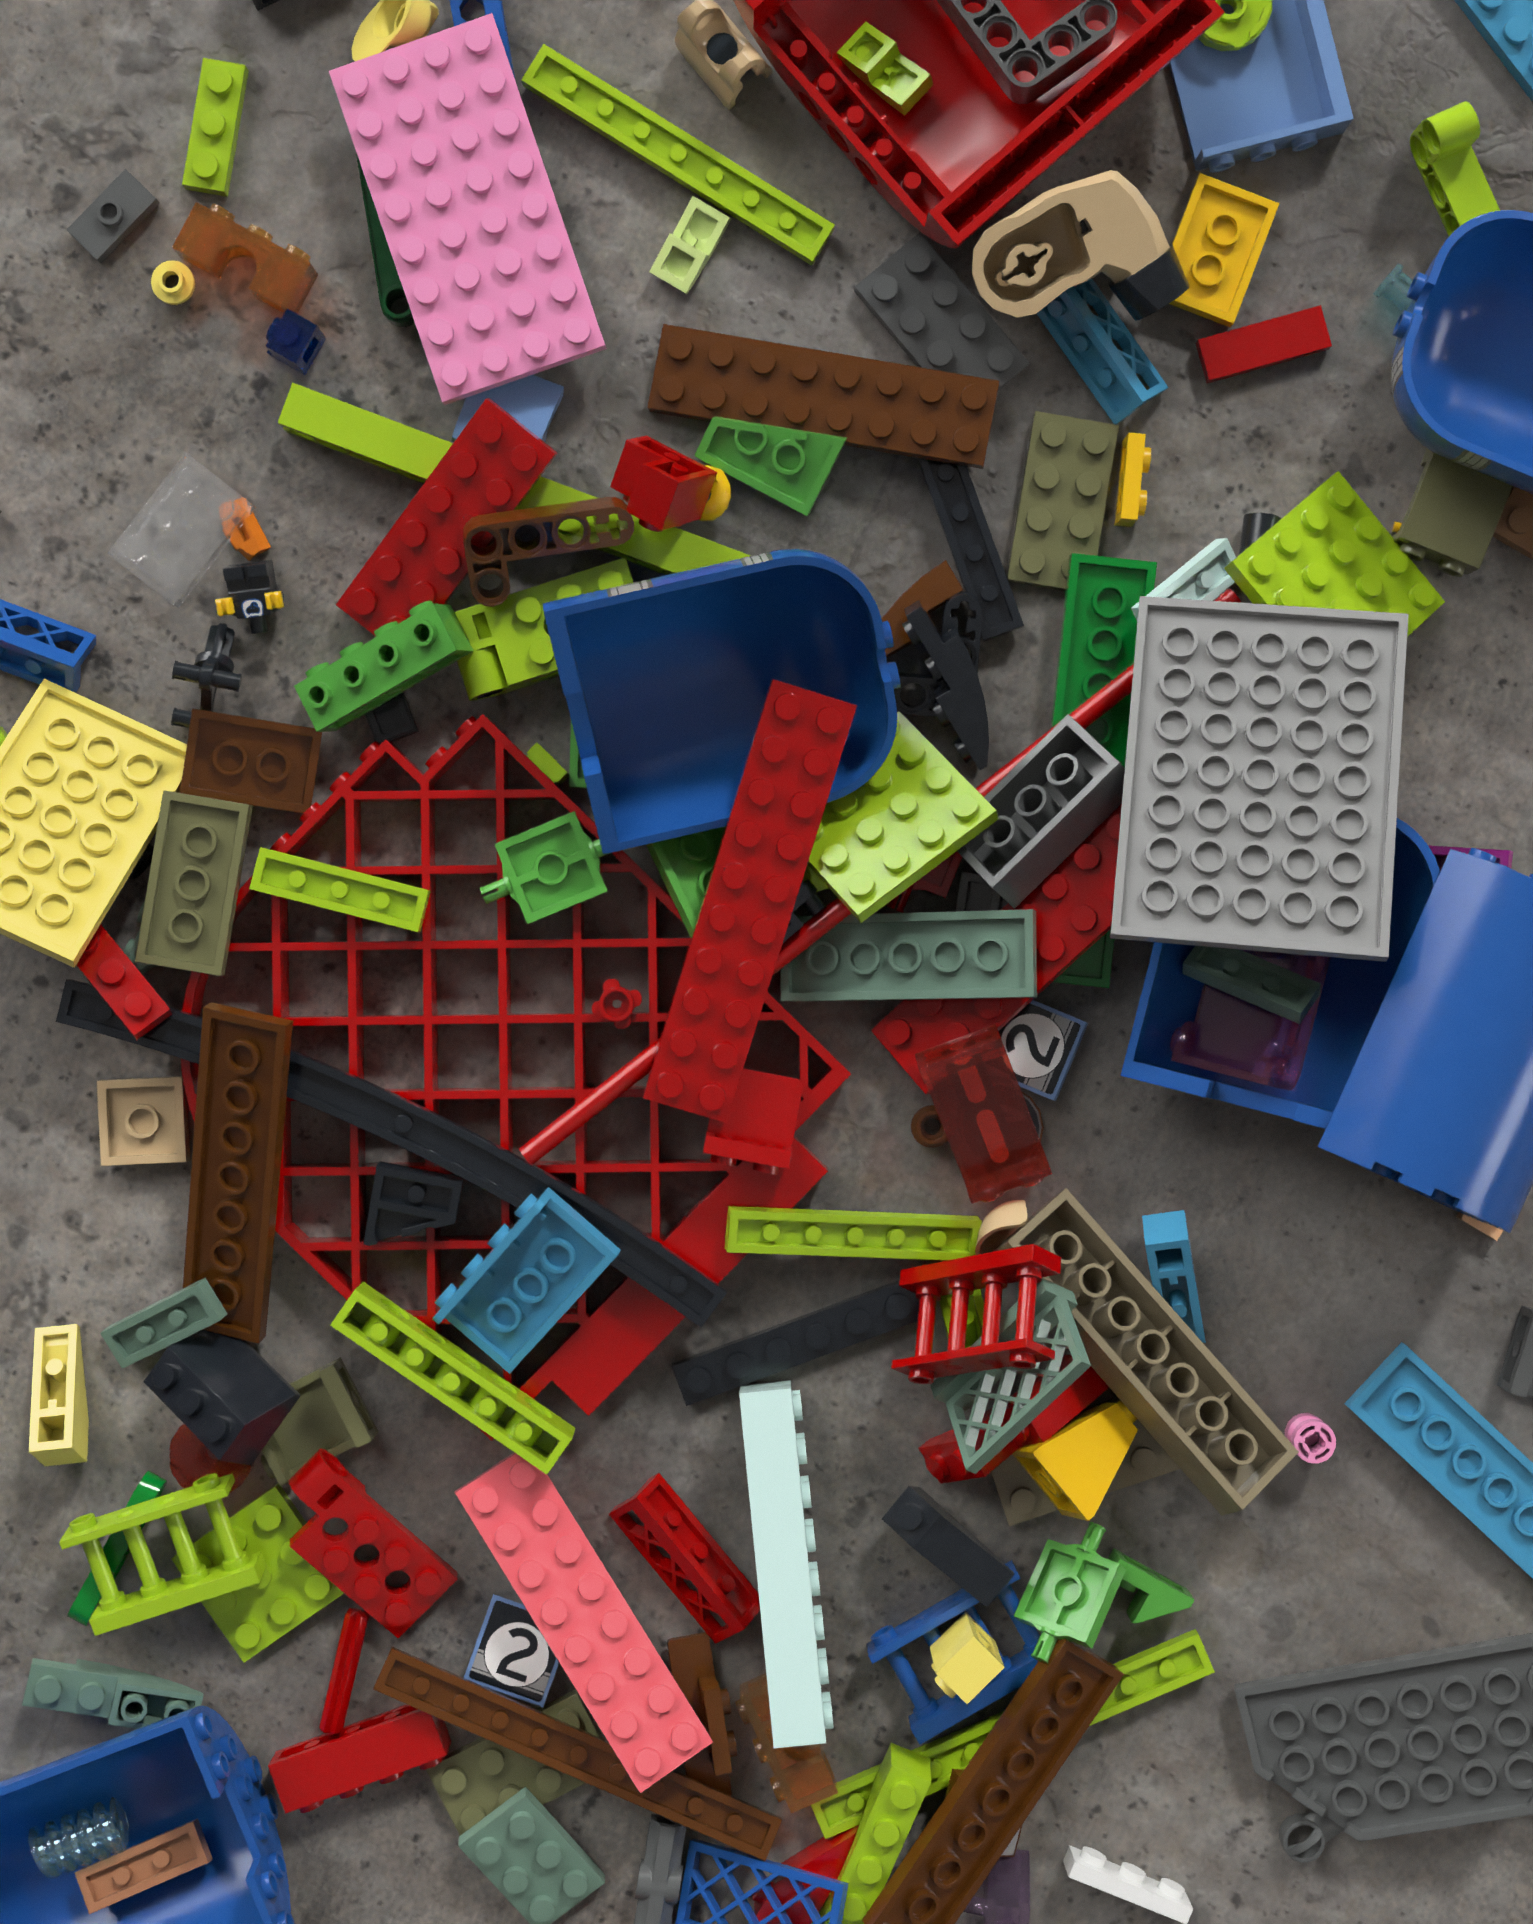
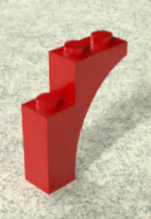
[918,1354,1109,1484]

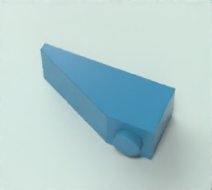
[1142,1210,1206,1343]

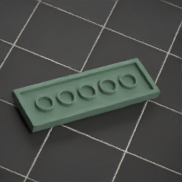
[781,909,1037,1002]

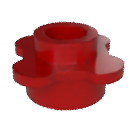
[592,979,642,1029]

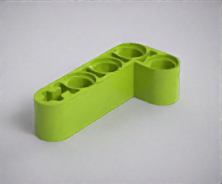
[1410,101,1500,236]

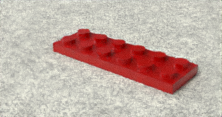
[336,398,558,636]

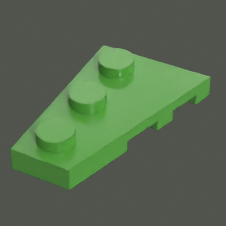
[694,416,847,516]

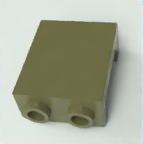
[1392,449,1513,577]
[261,1357,379,1486]

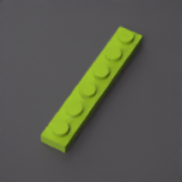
[724,1206,982,1260]

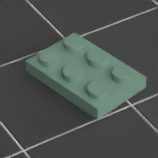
[458,1786,605,1924]

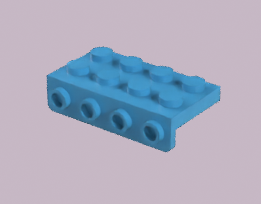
[432,1187,621,1374]

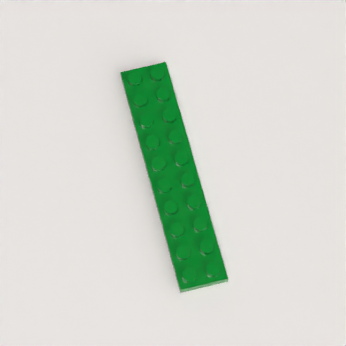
[1050,553,1157,988]

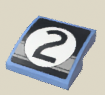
[979,1000,1088,1101]
[464,1594,559,1708]

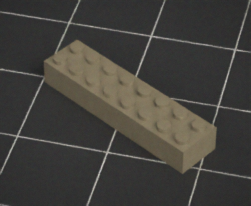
[992,1188,1299,1516]

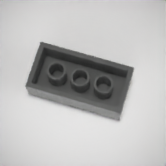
[957,714,1125,909]

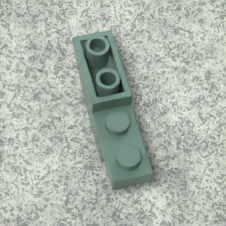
[22,1658,203,1729]

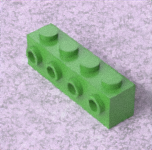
[294,600,474,732]

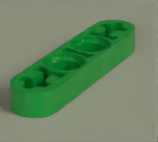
[67,1471,167,1626]

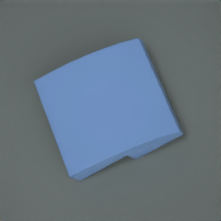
[452,375,564,442]

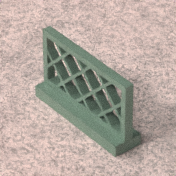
[930,1278,1091,1474]

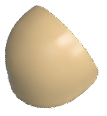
[975,1200,1028,1255]

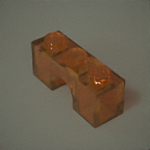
[172,202,318,319]
[735,1673,838,1814]

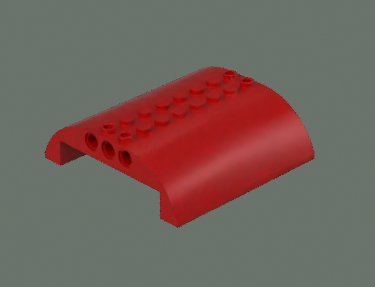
[733,0,1225,248]

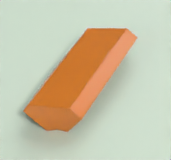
[222,498,271,561]

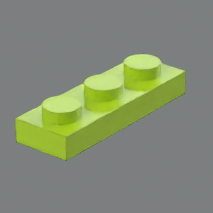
[182,58,249,197]

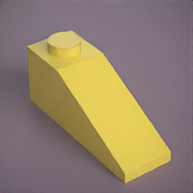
[29,1324,89,1466]

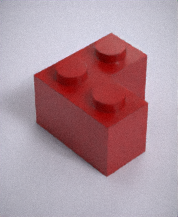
[610,435,718,532]

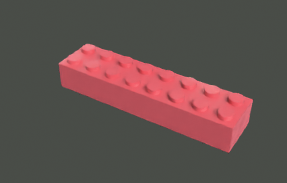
[454,1452,713,1793]

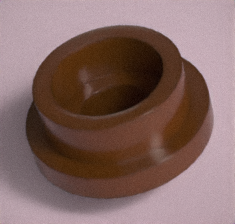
[911,1105,953,1148]

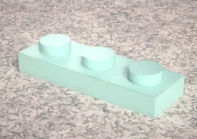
[1131,538,1236,621]

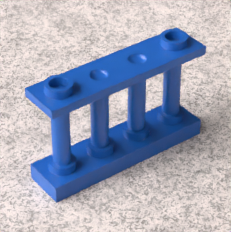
[866,1560,1040,1745]

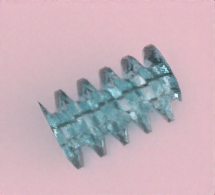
[28,1797,129,1879]

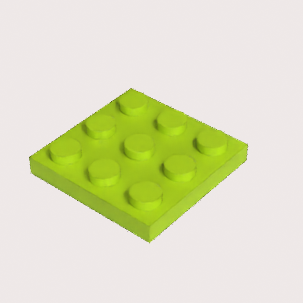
[171,1483,344,1663]

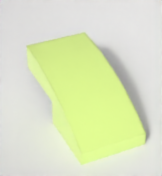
[649,196,732,294]

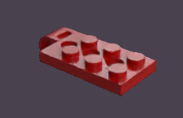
[289,1448,458,1638]

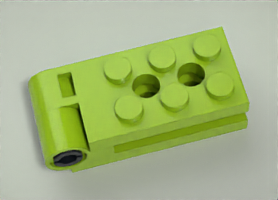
[455,557,634,701]

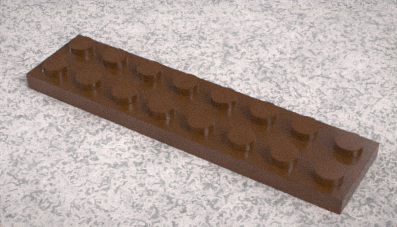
[647,324,1000,469]
[183,1002,293,1344]
[862,1639,1124,1924]

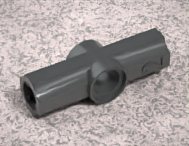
[634,1814,686,1924]

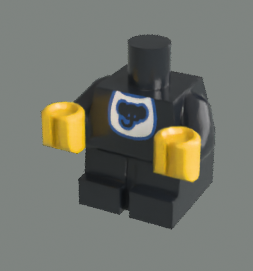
[215,560,284,634]

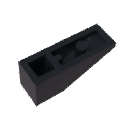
[882,1486,1015,1607]

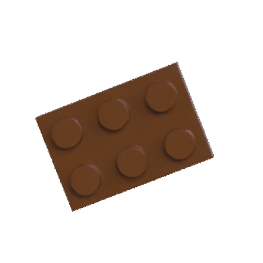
[180,708,322,813]

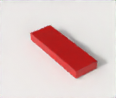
[1195,305,1332,384]

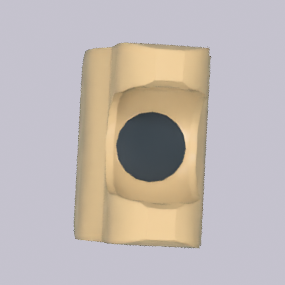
[675,0,773,110]

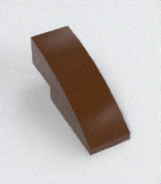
[882,560,963,659]

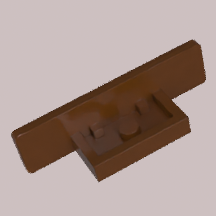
[667,1632,737,1795]

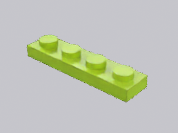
[249,847,431,932]

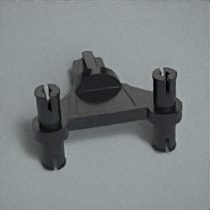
[171,623,242,728]

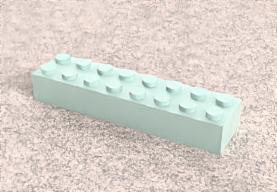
[739,1380,834,1748]

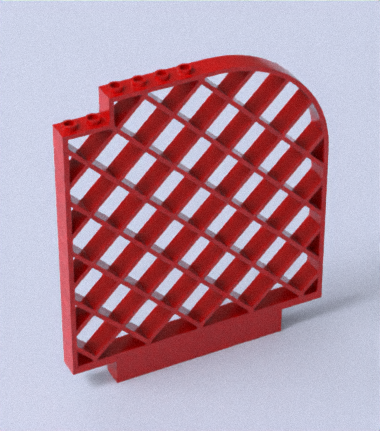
[181,714,851,1441]

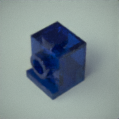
[266,308,326,375]

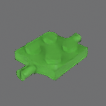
[480,811,609,924]
[1014,1522,1126,1664]

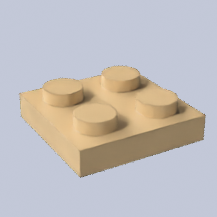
[97,1076,190,1166]

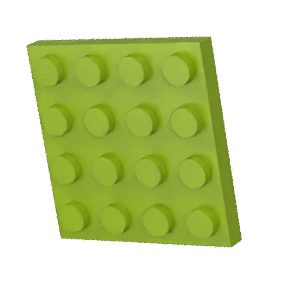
[1224,471,1445,637]
[808,711,999,923]

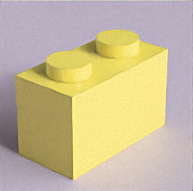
[929,1611,1005,1704]

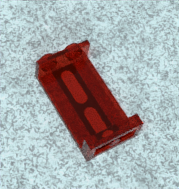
[915,1024,1052,1204]

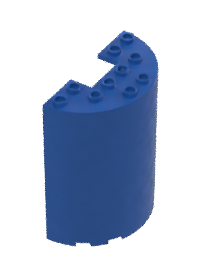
[1318,848,1533,1233]
[0,1706,295,1924]

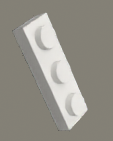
[1063,1845,1193,1924]

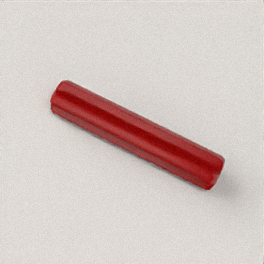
[319,1608,369,1735]

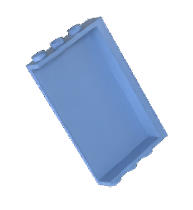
[1169,0,1354,173]

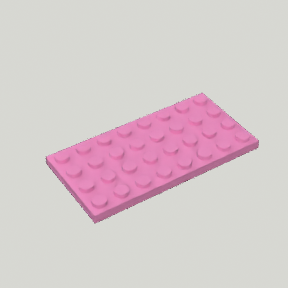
[329,13,607,405]

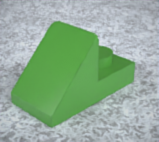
[1108,1548,1194,1624]

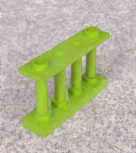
[59,1473,267,1636]

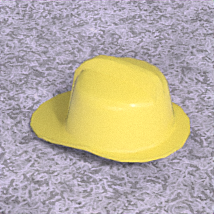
[351,0,439,61]

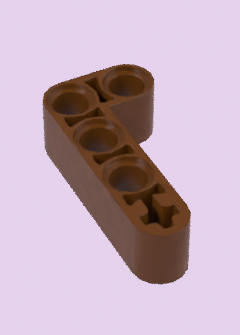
[463,497,634,607]

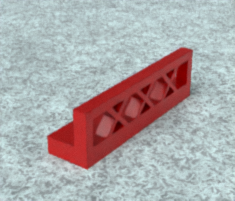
[609,1473,760,1644]

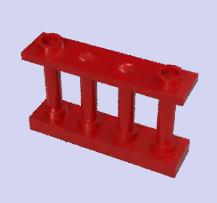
[891,1244,1061,1384]

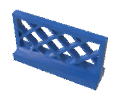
[675,1839,849,1924]

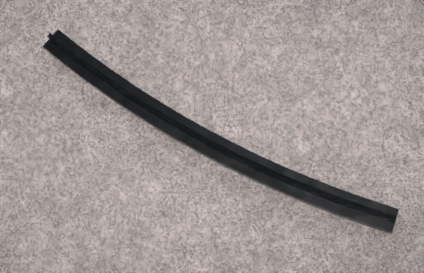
[56,979,727,1328]

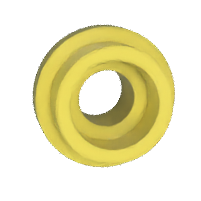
[151,261,195,305]

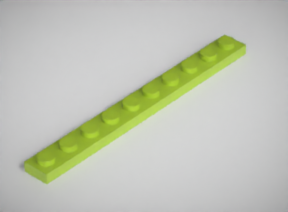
[808,1629,1215,1839]

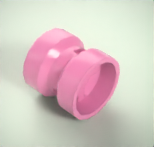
[1285,1413,1336,1464]

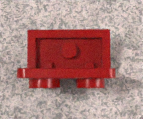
[703,1068,803,1174]

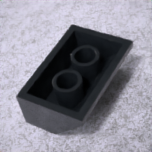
[143,1330,301,1466]

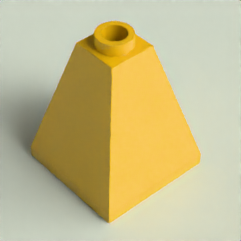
[1012,1400,1138,1521]

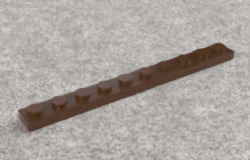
[373,1647,782,1861]

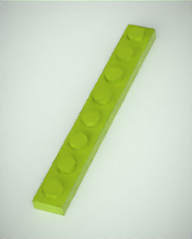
[521,44,835,266]

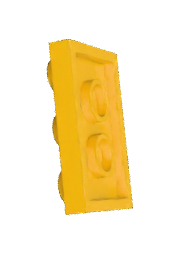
[1169,173,1280,328]

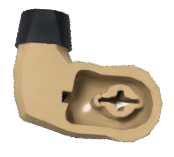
[972,170,1189,321]

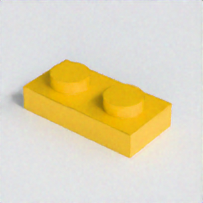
[1114,433,1151,527]

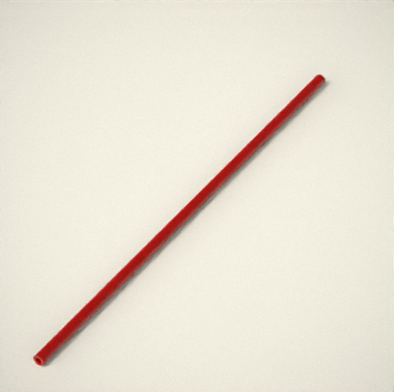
[519,589,1241,1164]

